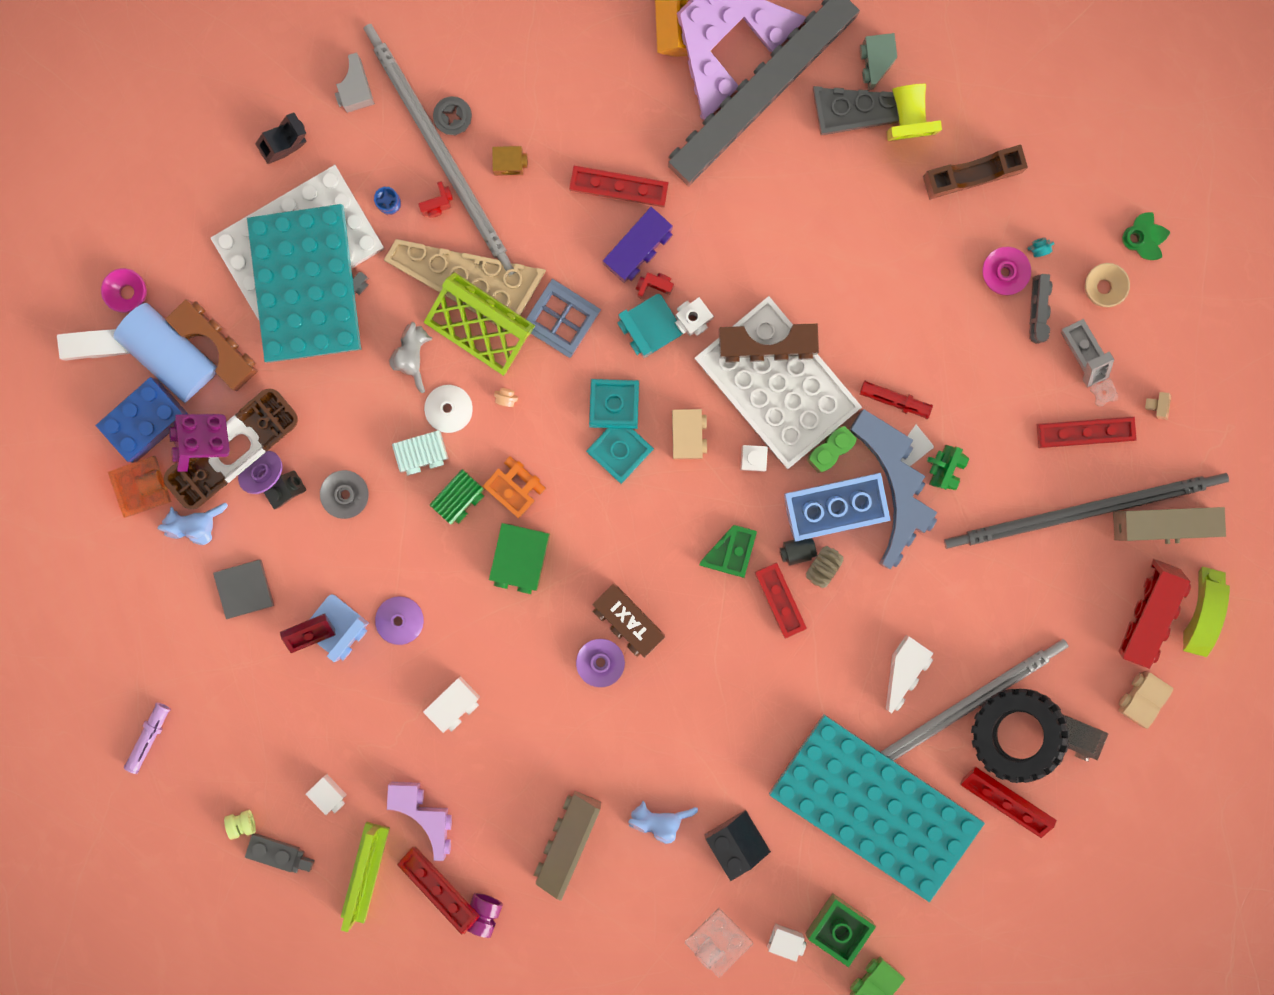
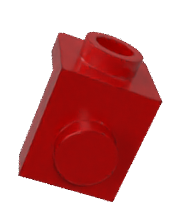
[418,181,453,218]
[635,272,674,299]

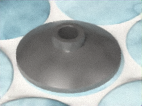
[320,470,369,519]

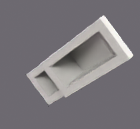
[57,329,130,361]

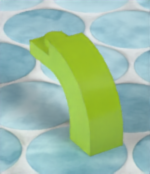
[1183,567,1230,657]

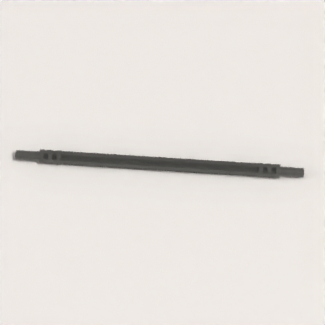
[944,473,1229,549]

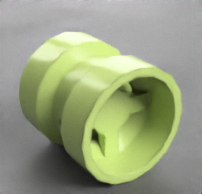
[224,810,256,840]

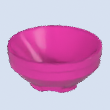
[101,268,147,313]

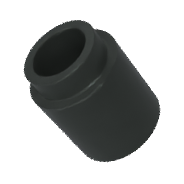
[780,538,817,566]

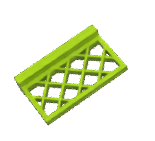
[424,272,535,376]
[341,822,390,932]

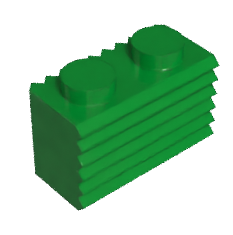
[429,469,485,525]

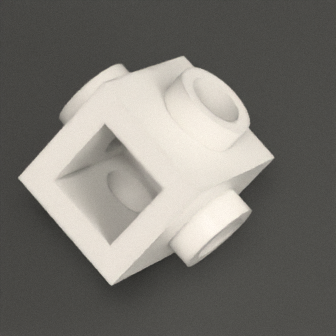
[675,297,714,336]

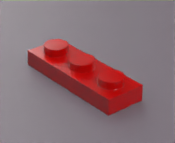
[755,562,807,639]

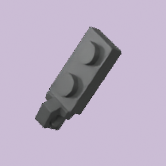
[244,833,315,873]

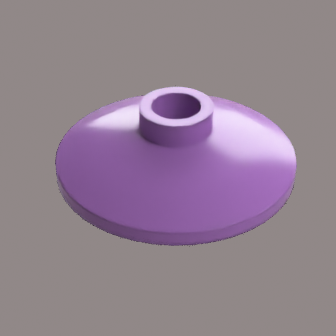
[238,451,282,494]
[375,596,424,645]
[576,639,625,687]

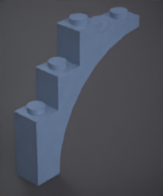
[849,409,937,569]

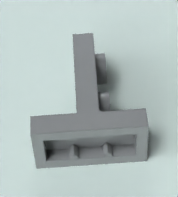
[1061,319,1114,388]

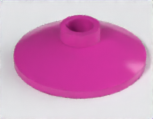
[982,247,1031,295]

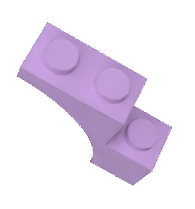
[387,782,452,861]

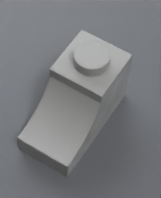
[335,53,375,113]

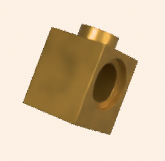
[492,146,528,176]

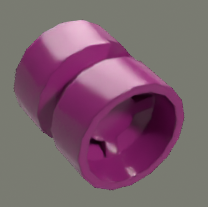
[468,893,503,938]

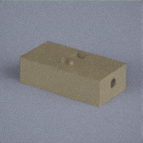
[1113,507,1226,544]

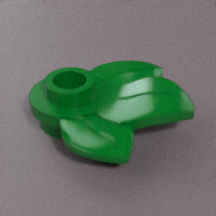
[1122,212,1170,260]

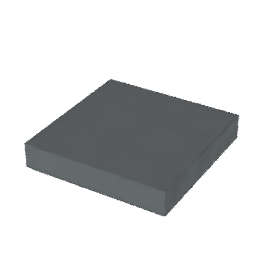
[213,560,274,619]

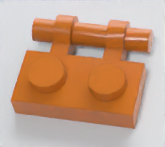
[482,456,546,519]

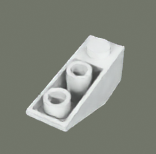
[886,635,933,713]

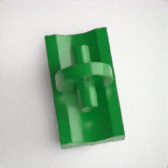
[927,445,969,490]

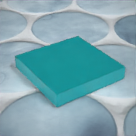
[589,379,639,429]
[586,428,654,484]

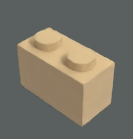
[672,409,707,459]

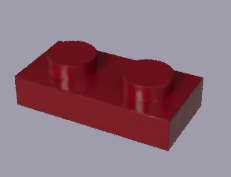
[280,613,336,653]

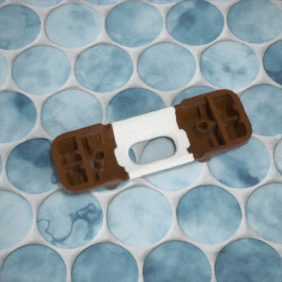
[164,388,298,509]

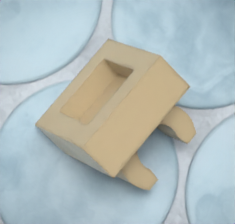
[1145,392,1171,420]

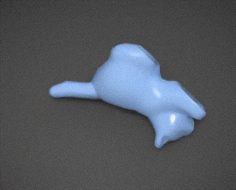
[157,503,228,545]
[628,801,698,844]

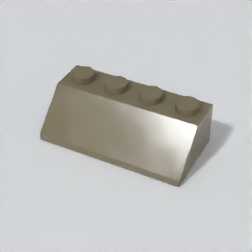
[533,791,601,901]

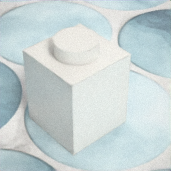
[740,445,768,472]
[306,774,347,815]
[767,923,807,962]

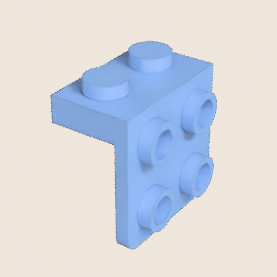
[309,594,369,662]

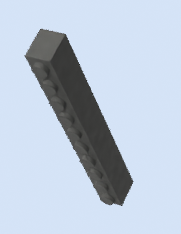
[668,0,860,187]

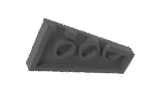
[813,86,899,136]

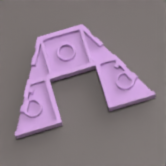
[677,0,806,120]

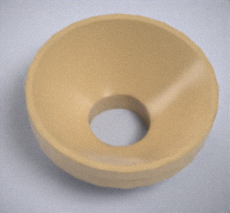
[1085,263,1130,307]

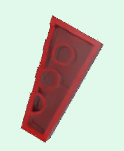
[1119,559,1191,669]

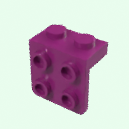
[169,414,230,472]

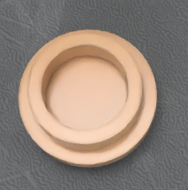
[494,388,518,407]

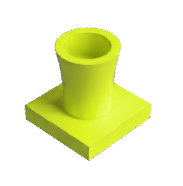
[887,84,942,141]

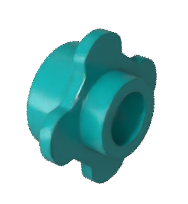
[1027,238,1054,257]

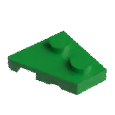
[699,525,757,578]

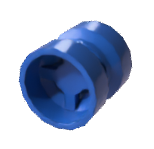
[374,187,401,215]

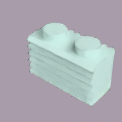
[392,430,448,476]

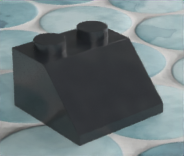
[704,810,771,881]

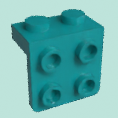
[617,294,682,358]

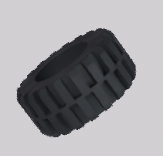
[971,688,1070,783]

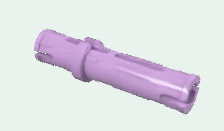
[123,702,171,774]

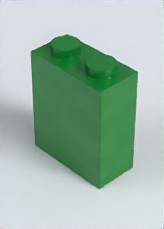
[489,523,550,594]

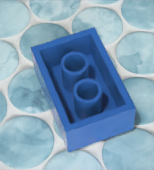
[95,377,188,463]

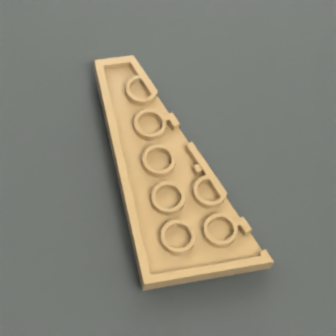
[384,239,546,330]

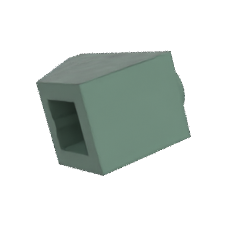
[860,33,897,90]

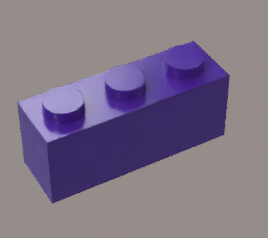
[603,207,673,283]

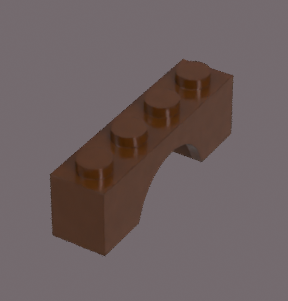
[923,144,1028,200]
[719,323,819,363]

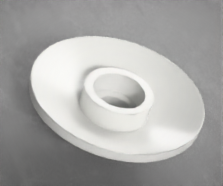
[424,385,473,433]

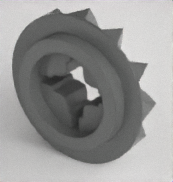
[433,96,472,136]

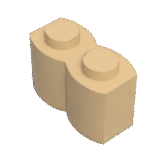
[1118,671,1174,729]

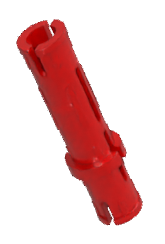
[859,380,933,420]

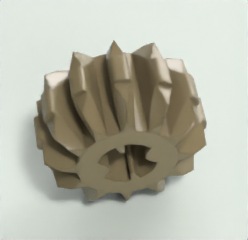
[806,546,843,588]

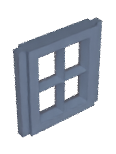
[526,279,601,358]

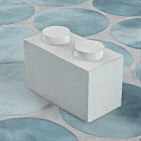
[423,676,480,733]

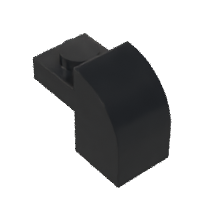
[255,112,307,164]

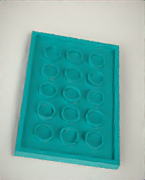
[247,204,362,363]

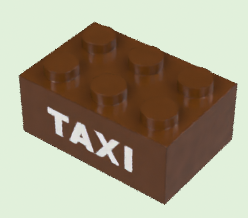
[592,583,665,658]

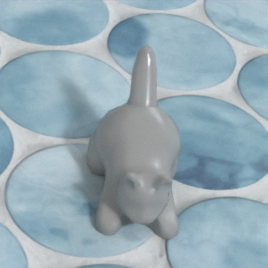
[389,322,432,393]

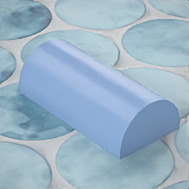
[114,303,217,403]
[784,473,891,541]

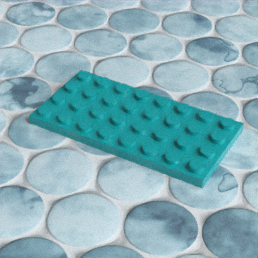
[769,714,985,903]

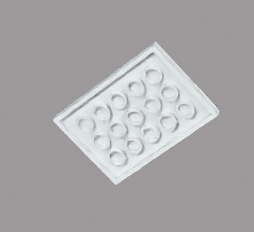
[211,165,385,320]
[694,296,862,469]

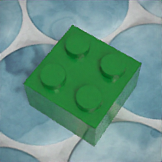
[805,893,876,968]

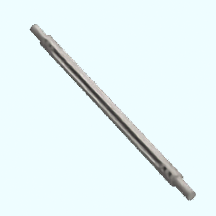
[363,24,516,276]
[881,639,1069,761]

